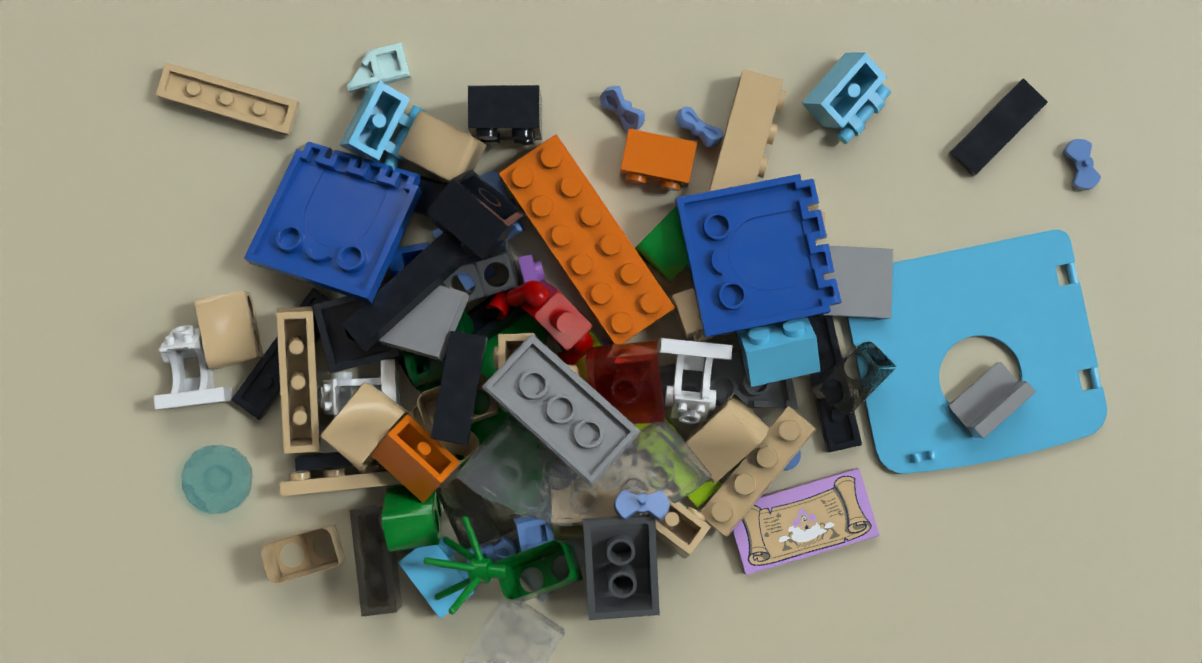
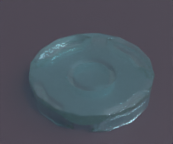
[181,445,253,514]

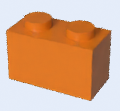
[620,128,697,191]
[370,414,460,503]

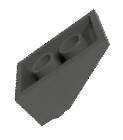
[583,514,660,620]

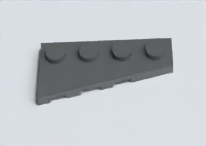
[647,350,798,409]

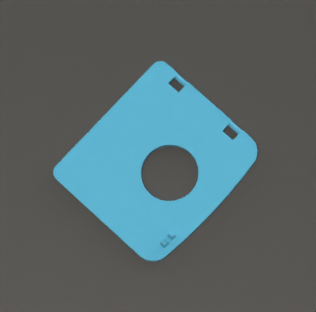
[847,229,1107,474]

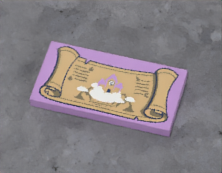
[732,468,879,575]

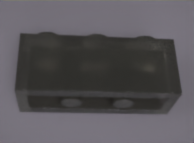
[350,503,402,617]

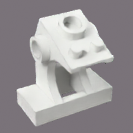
[153,325,233,410]
[659,338,733,424]
[317,359,401,419]

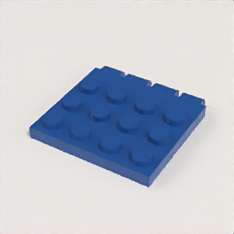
[244,142,422,304]
[675,174,842,338]

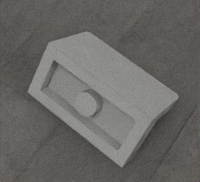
[948,362,1036,439]

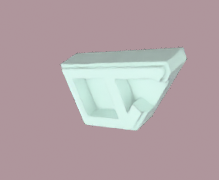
[347,42,411,93]

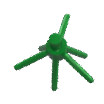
[423,516,509,615]

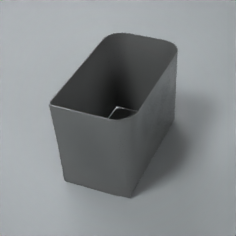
[445,241,518,302]

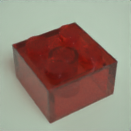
[585,340,665,424]

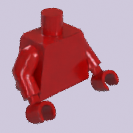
[487,279,594,365]

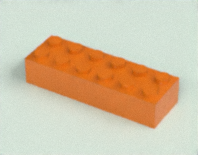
[498,134,675,348]

